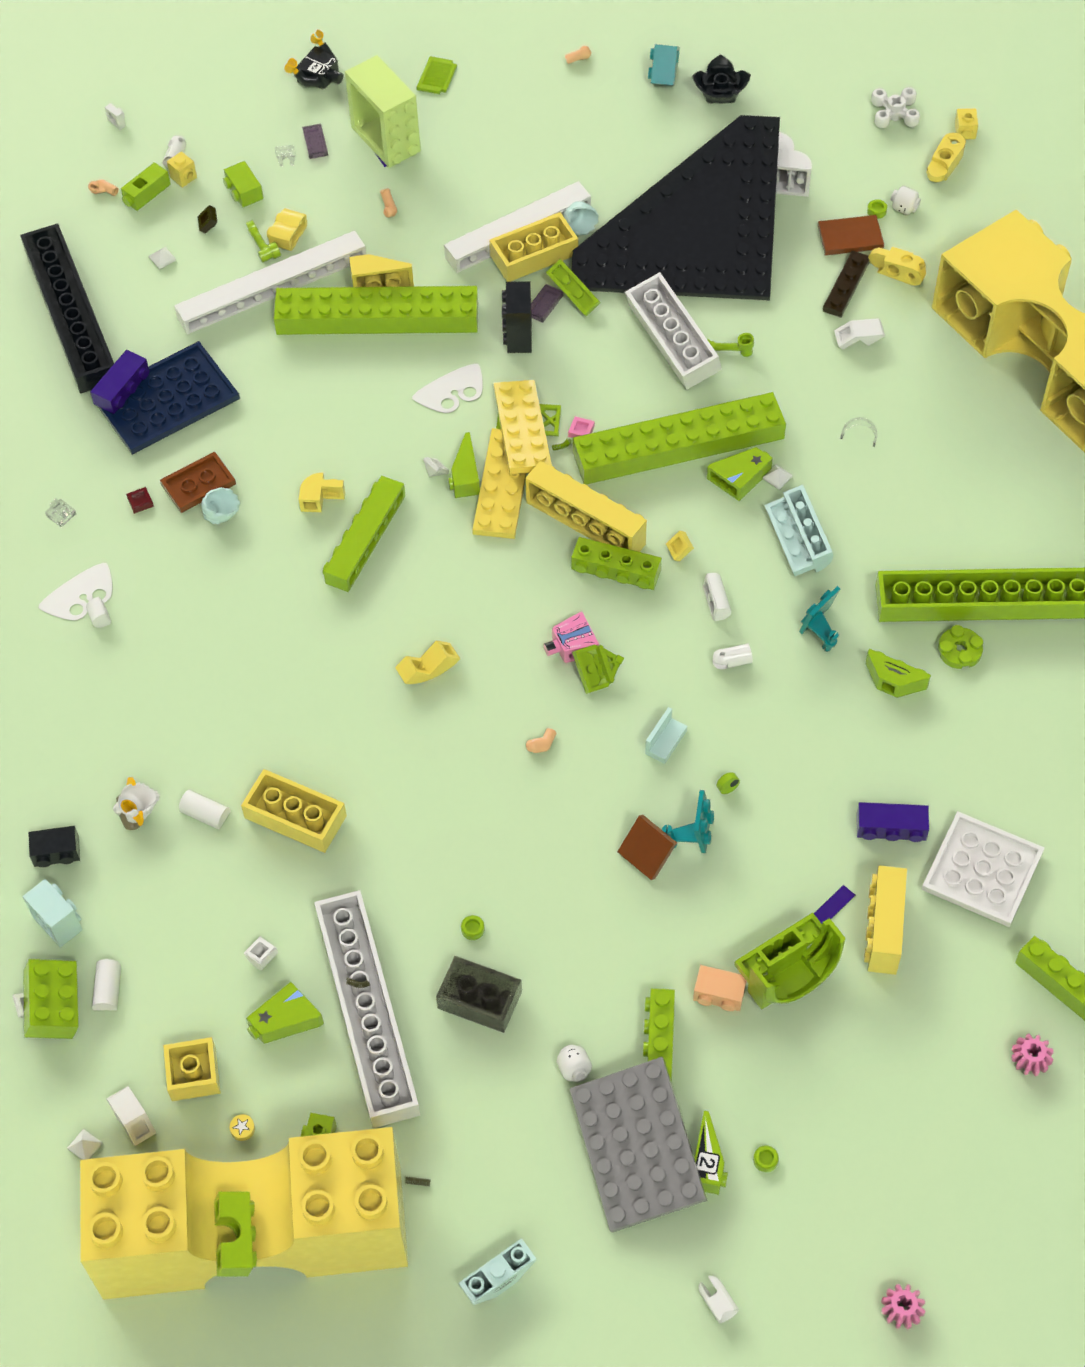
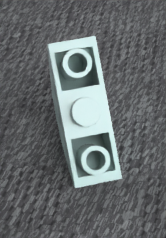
[459,1238,537,1305]

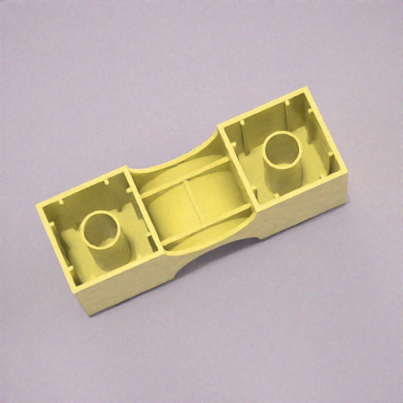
[932,210,1085,453]
[80,1127,408,1300]

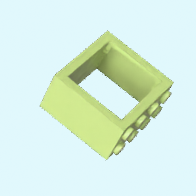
[345,55,421,168]

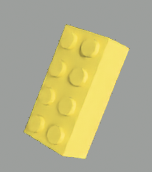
[489,212,578,282]
[241,769,347,853]
[864,865,907,975]

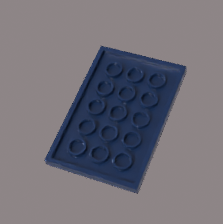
[97,341,240,455]

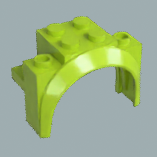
[734,912,846,1010]

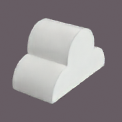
[776,132,812,197]

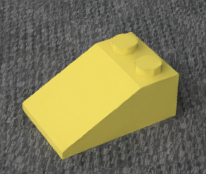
[349,254,414,287]

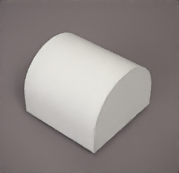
[86,597,111,628]
[244,937,278,970]

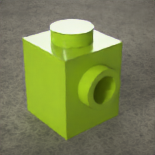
[301,1112,337,1136]

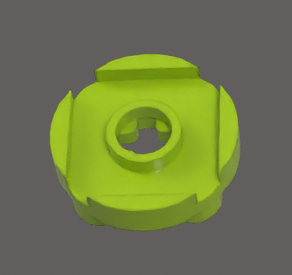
[938,625,983,669]

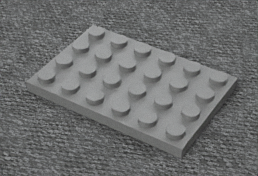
[569,1057,707,1233]

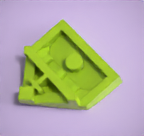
[572,644,624,694]

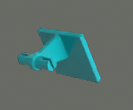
[799,586,840,652]
[662,790,714,853]

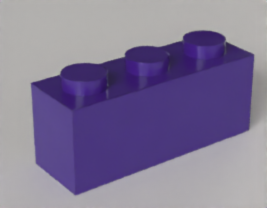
[90,349,150,414]
[857,802,929,842]

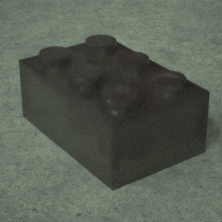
[436,956,522,1033]

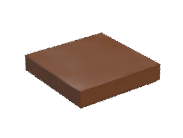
[617,815,677,880]

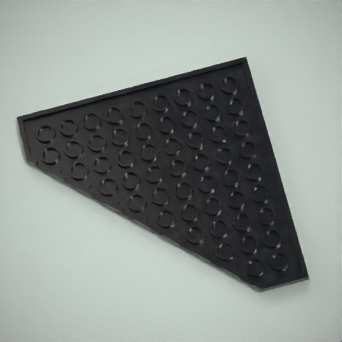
[571,115,780,301]

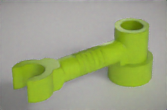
[245,220,281,262]
[707,333,754,357]

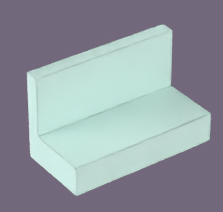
[645,707,687,764]

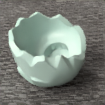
[563,201,599,236]
[201,487,240,525]

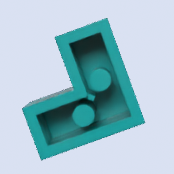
[648,44,680,85]

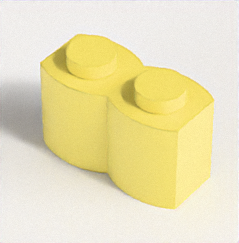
[267,208,307,251]

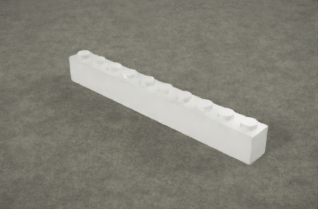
[174,231,366,335]

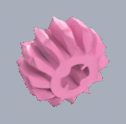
[1011,1033,1053,1077]
[881,1284,925,1329]

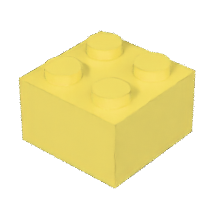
[163,1037,221,1101]

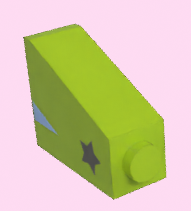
[707,447,773,501]
[246,982,324,1044]

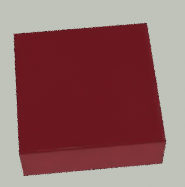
[126,487,154,514]

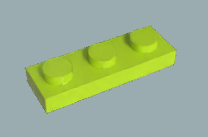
[546,259,601,316]

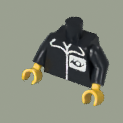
[285,30,343,89]

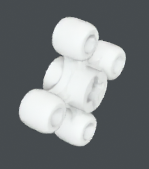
[871,87,920,128]

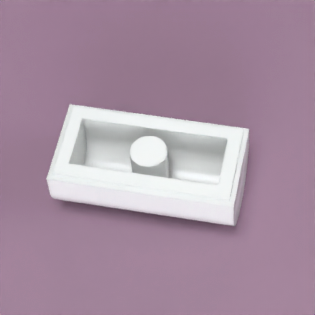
[703,573,732,621]
[179,790,231,830]
[92,959,121,1011]

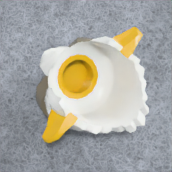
[113,777,160,830]

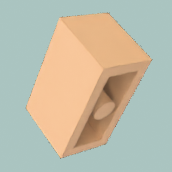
[693,965,747,1011]

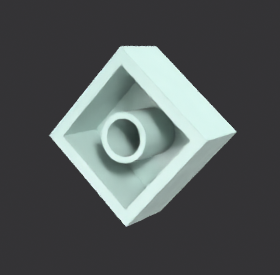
[23,879,82,948]

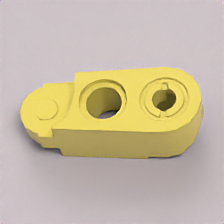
[926,133,966,182]
[868,247,926,286]

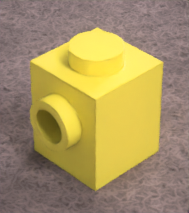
[955,109,978,139]
[167,151,197,188]

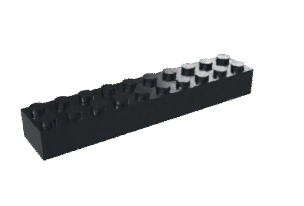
[20,223,114,394]

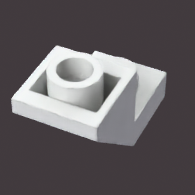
[834,318,885,350]
[107,1086,156,1146]

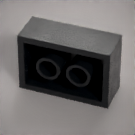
[502,281,532,353]

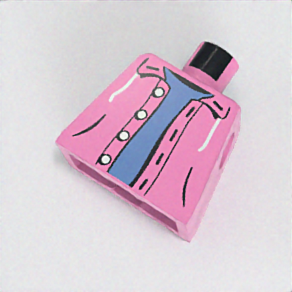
[543,612,599,663]

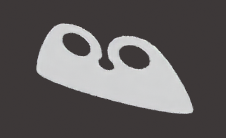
[412,364,483,413]
[38,563,112,620]

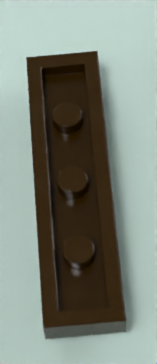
[823,250,870,318]

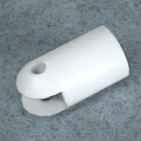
[162,135,186,168]
[712,643,753,669]
[699,1276,739,1323]

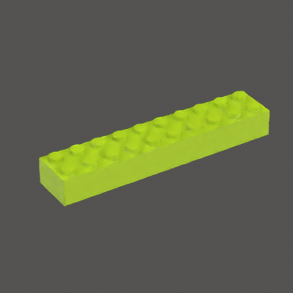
[274,286,478,335]
[573,392,786,485]
[875,567,1085,622]

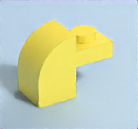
[299,473,345,512]

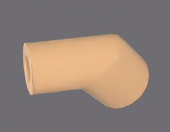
[565,46,591,64]
[88,180,119,196]
[380,188,397,218]
[526,728,557,753]

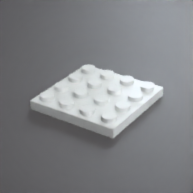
[921,811,1044,928]

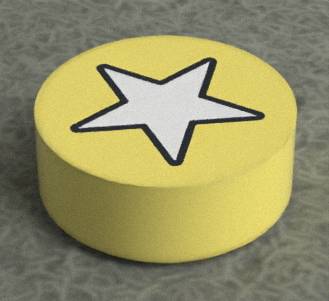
[229,1114,255,1141]

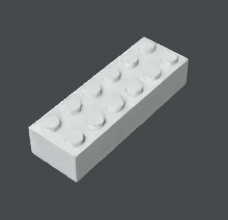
[625,272,722,390]

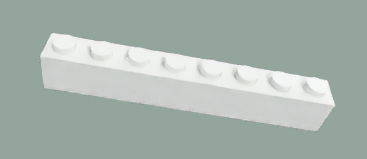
[444,181,591,273]

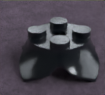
[692,54,751,104]

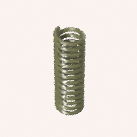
[405,1177,431,1186]

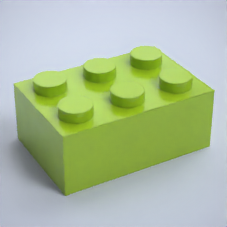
[23,959,78,1039]

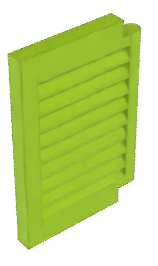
[416,56,457,94]

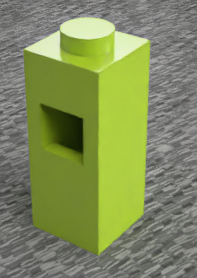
[121,162,171,211]

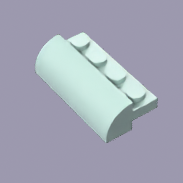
[765,485,833,576]

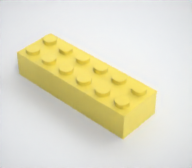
[525,461,647,552]

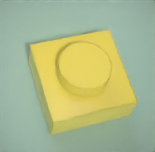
[666,531,694,562]

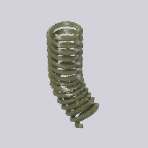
[346,978,370,989]

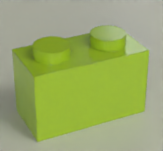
[223,161,264,208]

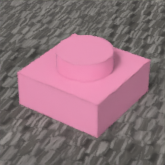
[568,416,595,438]

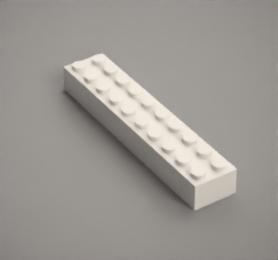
[314,890,420,1129]

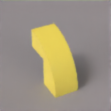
[395,640,460,684]

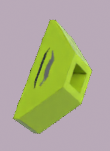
[865,649,931,698]

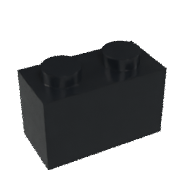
[28,826,80,867]

